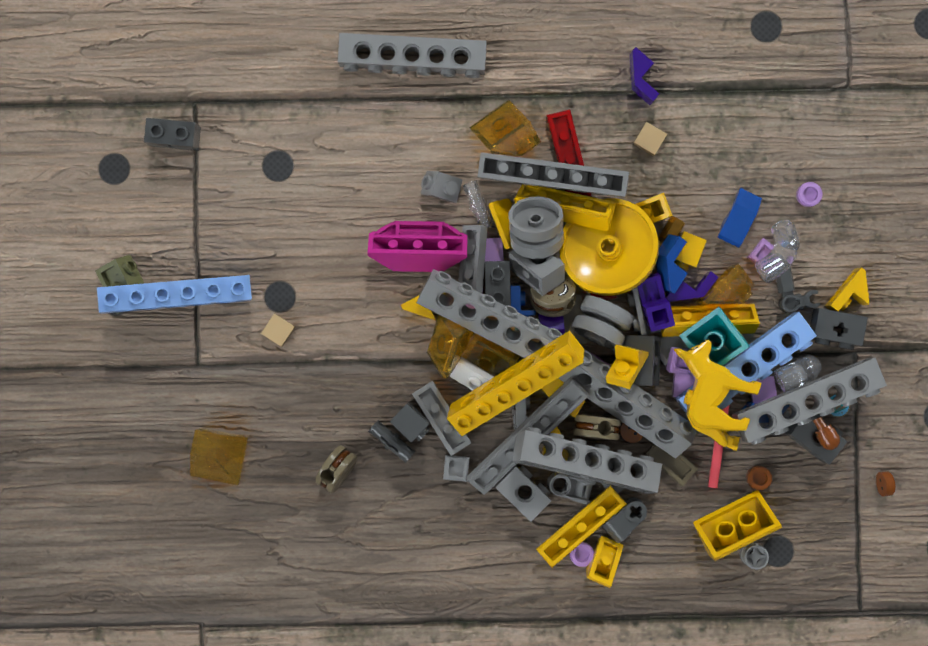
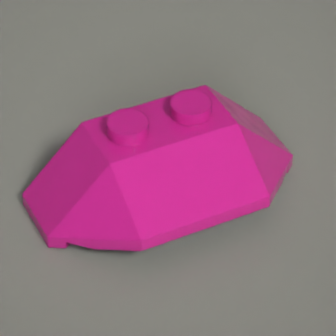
[368,221,467,272]

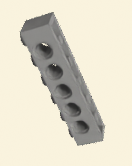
[338,33,487,78]
[477,152,629,198]
[416,269,562,358]
[558,349,697,459]
[732,358,887,445]
[512,427,662,494]

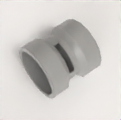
[739,542,769,570]

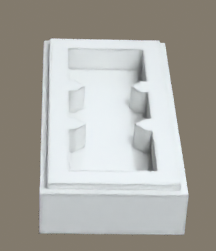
[450,357,494,390]

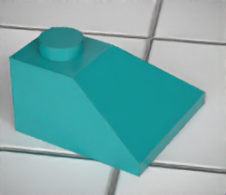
[679,307,750,366]

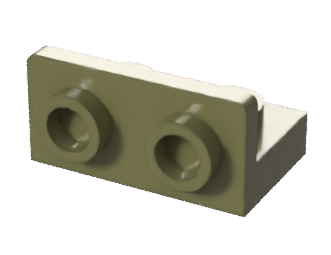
[95,255,144,314]

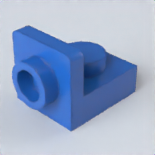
[510,286,536,317]

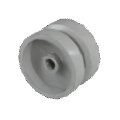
[508,196,564,259]
[570,295,634,350]

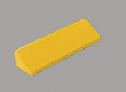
[515,184,616,231]
[661,303,760,337]
[536,485,627,568]

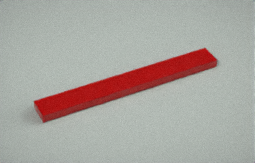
[546,109,617,301]

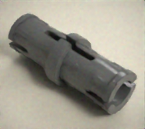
[368,420,416,463]

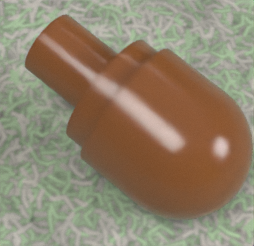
[813,416,840,450]

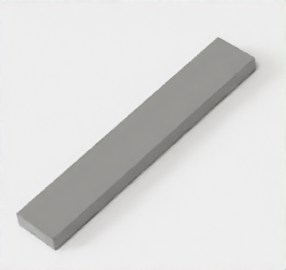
[466,377,589,495]

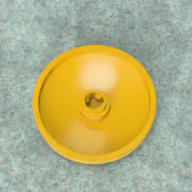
[559,198,659,296]

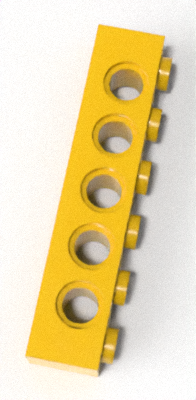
[447,330,584,436]

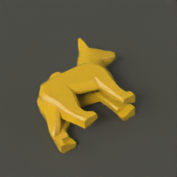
[674,339,761,451]

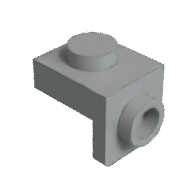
[421,171,462,203]

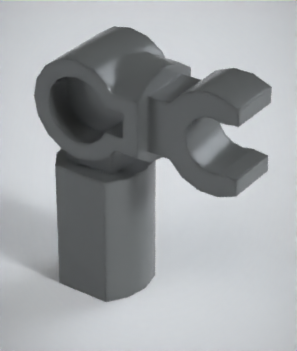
[774,266,821,313]

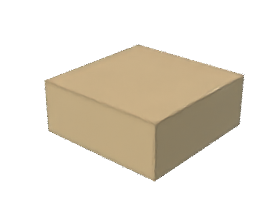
[633,122,667,156]
[261,313,296,347]

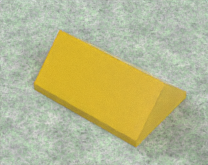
[693,490,782,561]

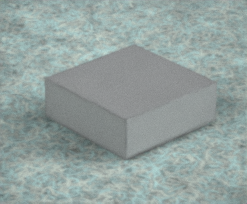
[443,455,470,482]

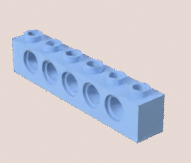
[97,275,252,314]
[675,312,817,413]

